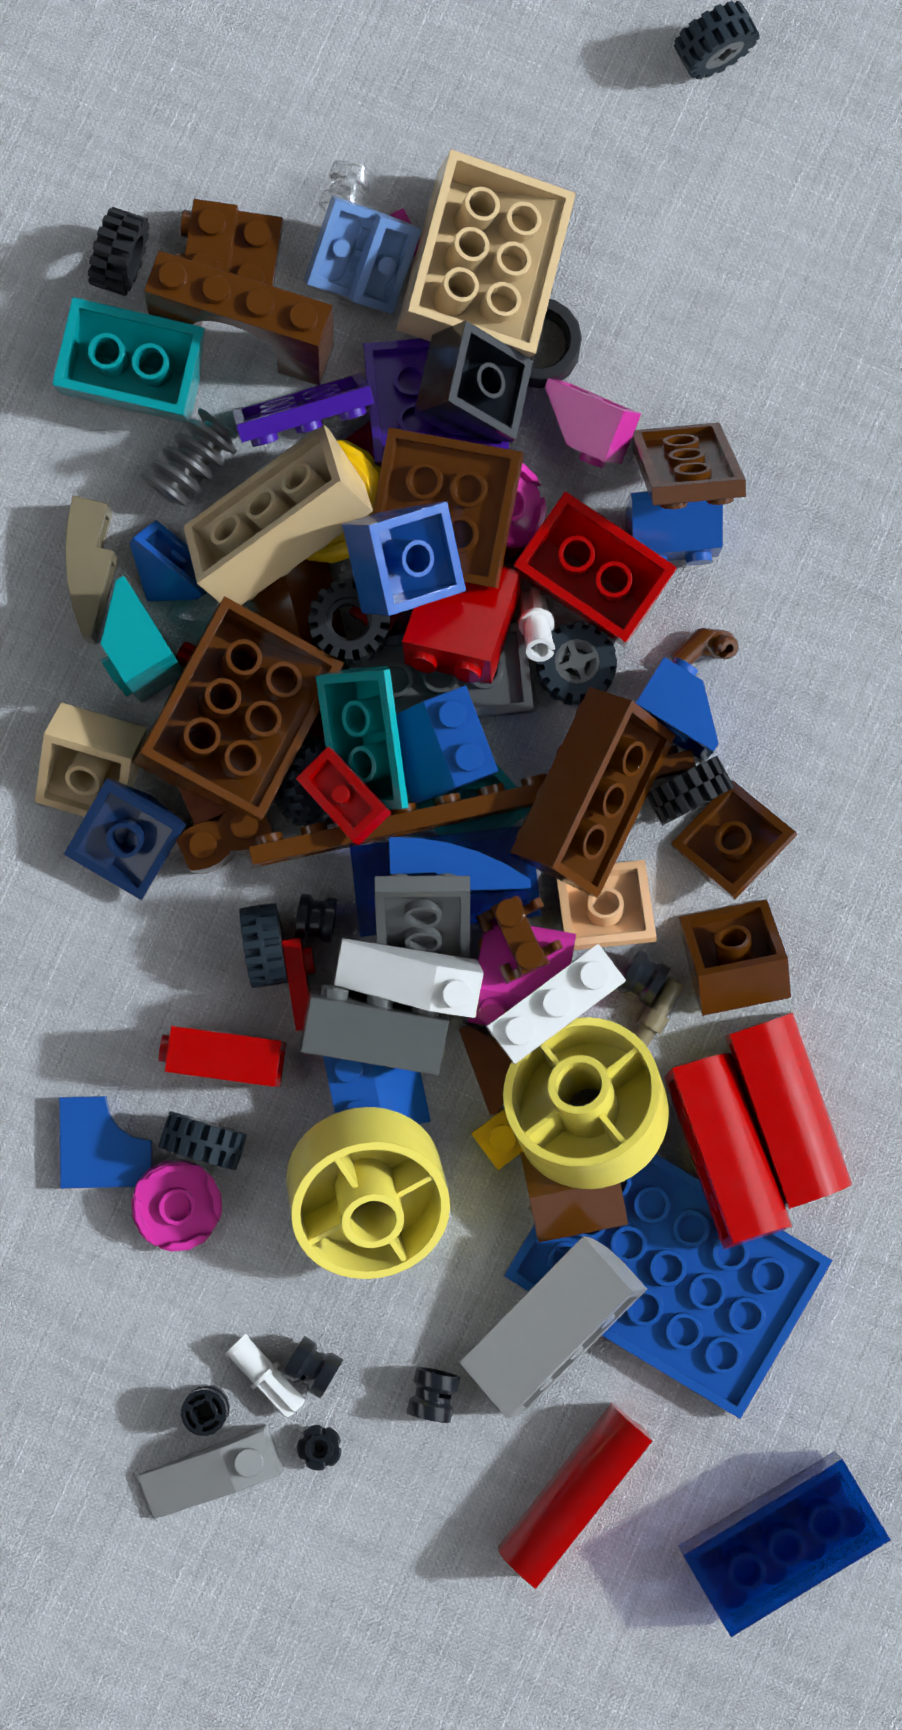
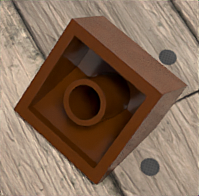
[679,899,791,1016]

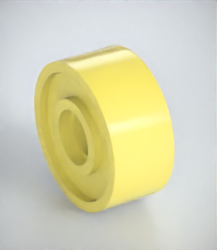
[503,1017,669,1189]
[286,1107,450,1279]

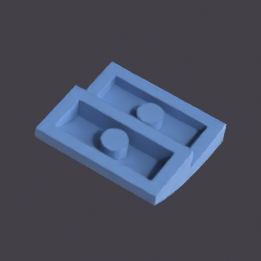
[304,195,422,314]

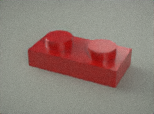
[296,746,391,845]
[282,938,316,1032]

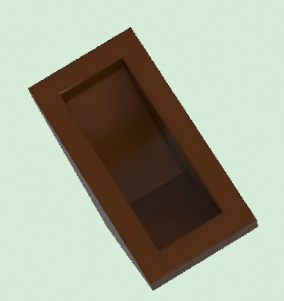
[459,1026,512,1116]

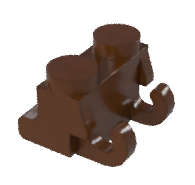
[475,896,563,984]

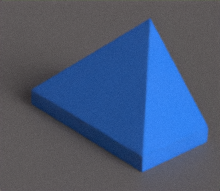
[129,520,207,602]

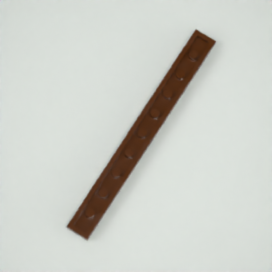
[247,745,696,869]

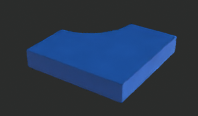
[59,1096,153,1189]

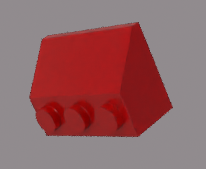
[514,491,678,648]

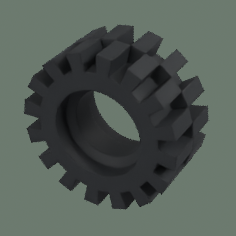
[88,207,149,296]
[308,579,391,665]
[647,755,734,826]

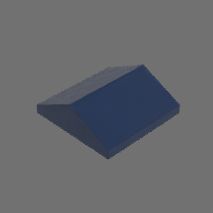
[63,778,186,901]

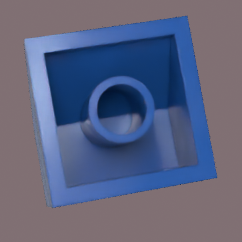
[625,491,723,566]
[342,501,466,616]
[636,657,719,762]
[396,685,498,805]
[323,1056,431,1124]

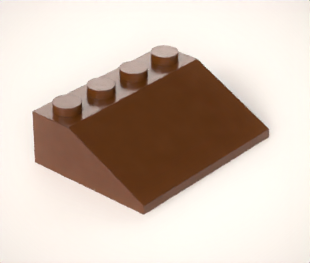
[133,596,344,821]

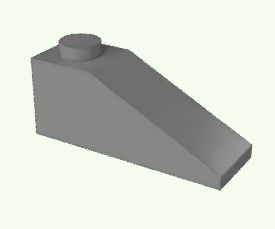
[138,1425,283,1519]

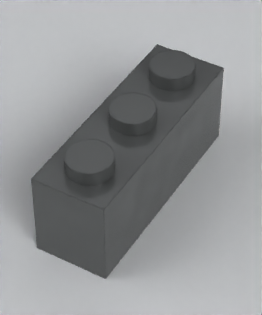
[300,985,449,1075]

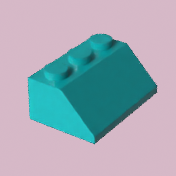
[52,297,205,423]
[100,575,183,703]
[316,666,408,809]

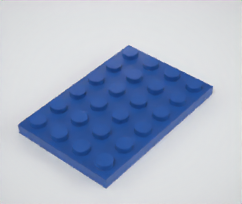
[503,1154,833,1419]

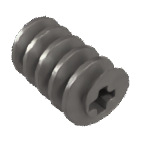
[140,408,237,508]

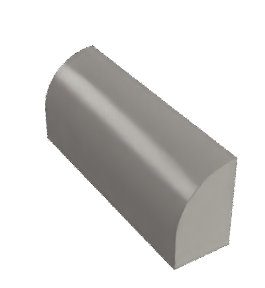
[459,1236,647,1418]

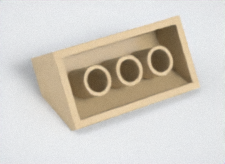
[183,424,373,605]

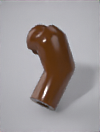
[670,628,739,665]

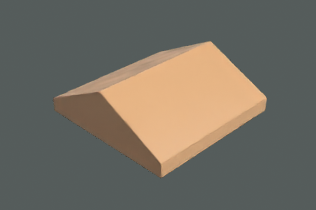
[556,860,657,950]

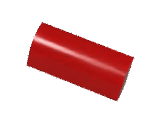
[725,1012,852,1209]
[664,1053,793,1249]
[498,1403,653,1589]

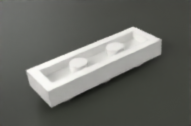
[487,944,626,1065]

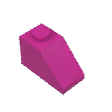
[545,378,641,468]

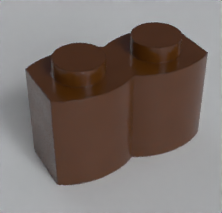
[176,809,274,874]

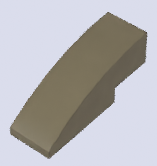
[65,495,119,645]

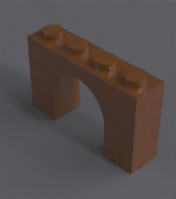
[144,251,334,385]

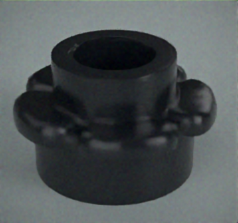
[297,1424,342,1471]

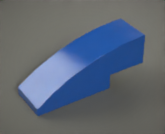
[389,837,531,892]

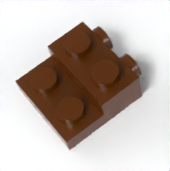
[176,199,284,286]

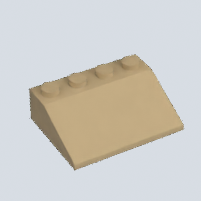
[396,149,576,357]

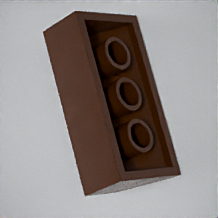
[511,687,676,898]

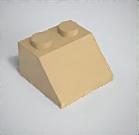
[35,702,147,817]

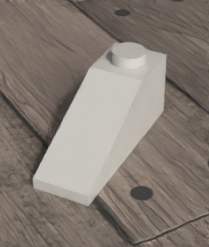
[334,938,483,1018]

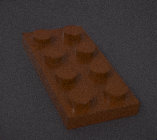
[632,422,746,509]

